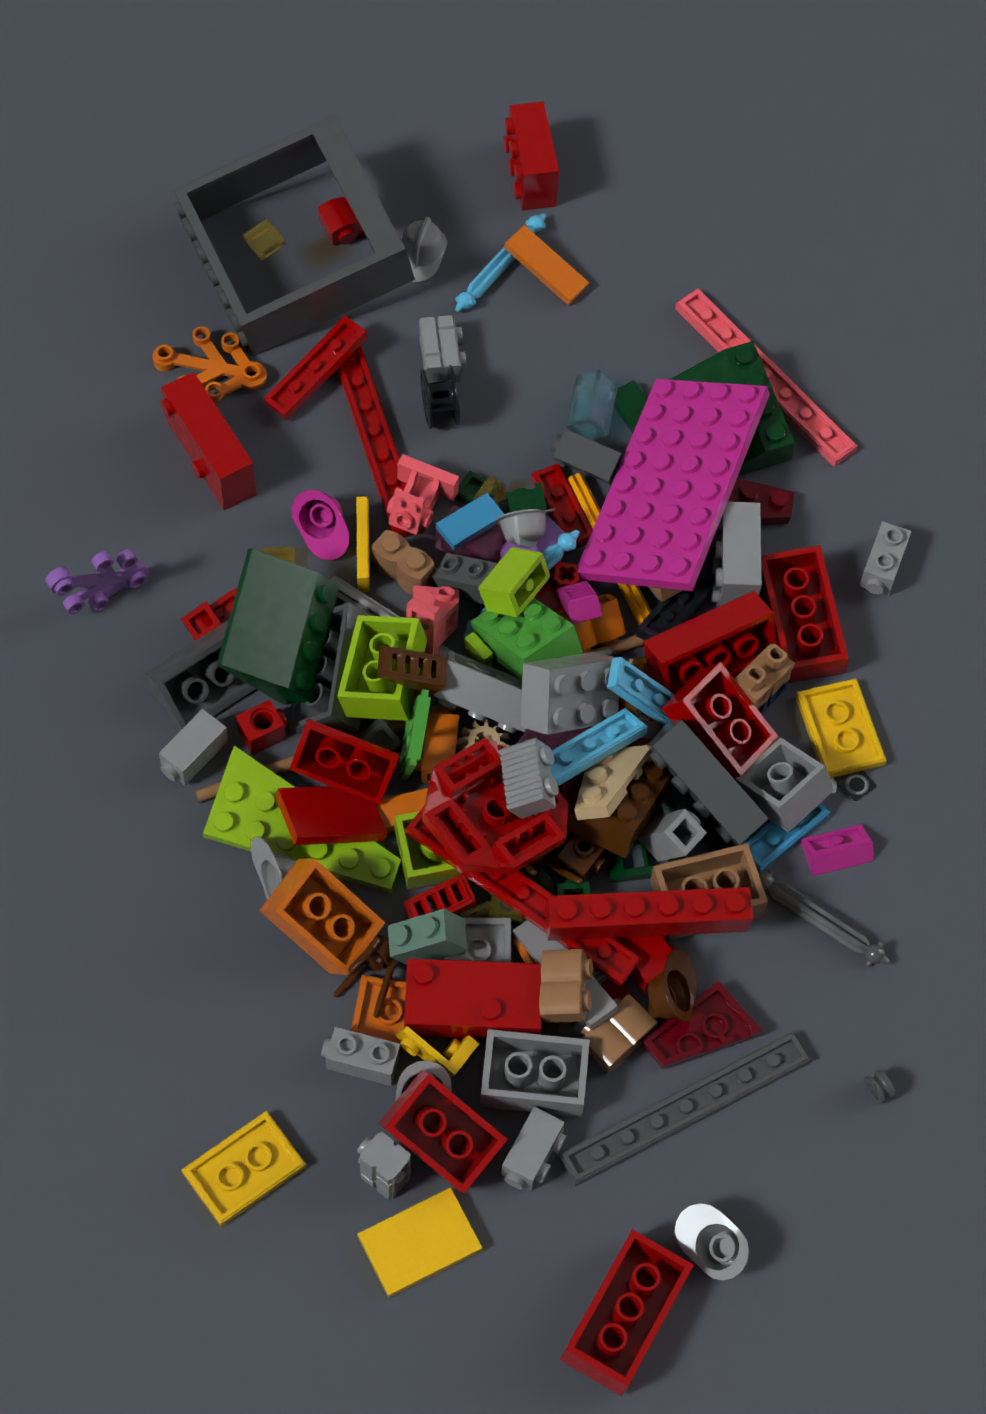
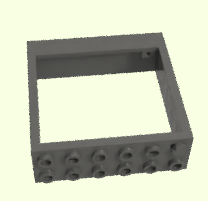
[173,115,415,356]

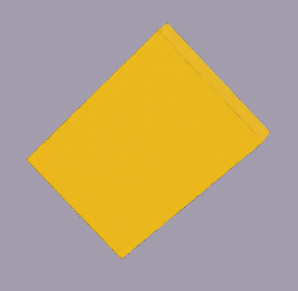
[795,678,887,778]
[181,1110,306,1227]
[357,1187,482,1298]

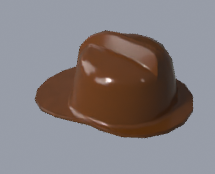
[647,949,697,1022]

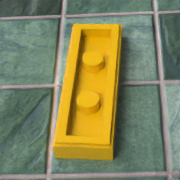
[356,496,370,593]

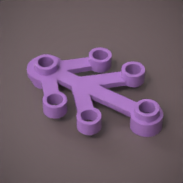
[45,549,150,614]

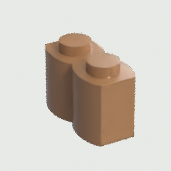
[372,530,435,595]
[539,949,593,1023]
[581,994,658,1074]

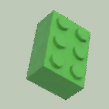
[470,598,584,680]

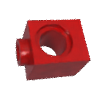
[235,700,288,755]

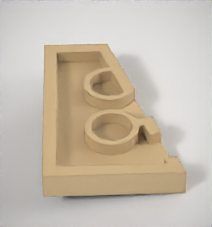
[574,745,652,820]

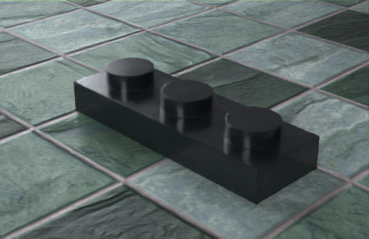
[637,578,713,640]

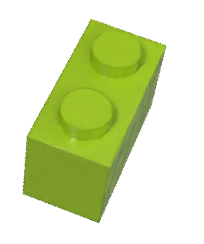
[478,547,551,618]

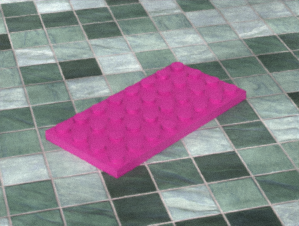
[575,379,770,591]

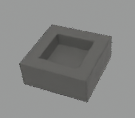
[357,719,403,751]

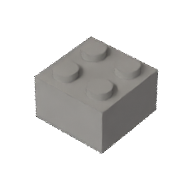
[735,737,834,832]

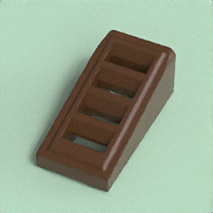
[377,646,448,695]

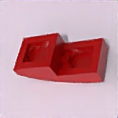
[181,587,237,641]

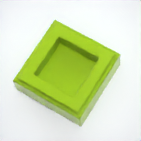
[464,632,493,667]

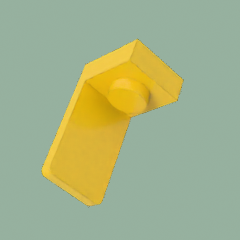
[395,1026,479,1077]

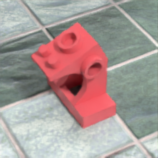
[387,454,459,535]
[406,585,460,656]

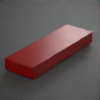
[531,463,592,552]

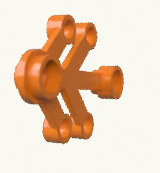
[152,326,267,403]

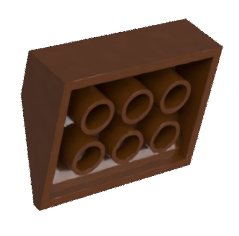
[558,738,674,858]

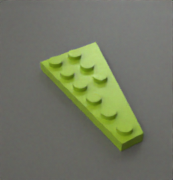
[203,746,401,893]

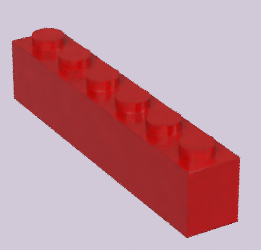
[545,887,753,941]

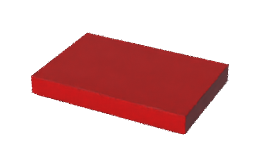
[275,786,388,845]

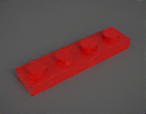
[263,316,368,421]

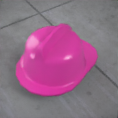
[291,490,350,561]

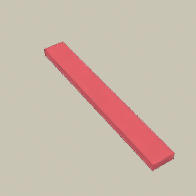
[675,288,858,467]

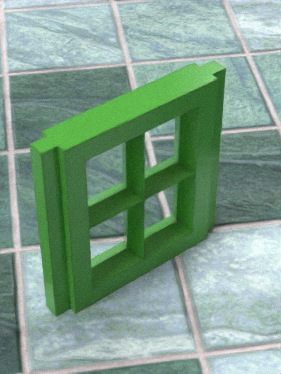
[397,689,431,782]

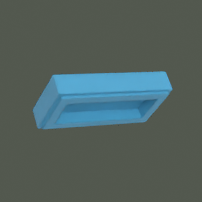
[436,493,504,551]

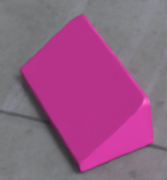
[800,824,874,876]

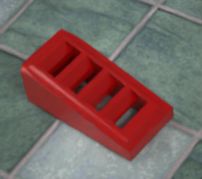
[402,874,476,919]

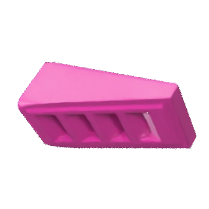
[556,580,602,624]

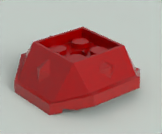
[422,737,569,874]

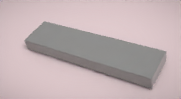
[513,920,619,1030]

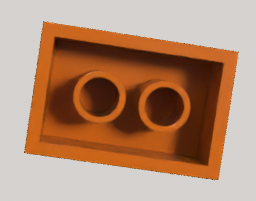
[259,858,385,975]

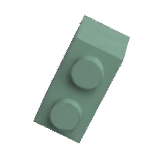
[388,909,468,965]

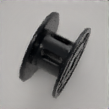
[420,365,460,429]

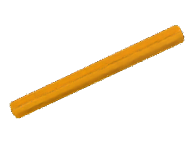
[568,473,651,626]

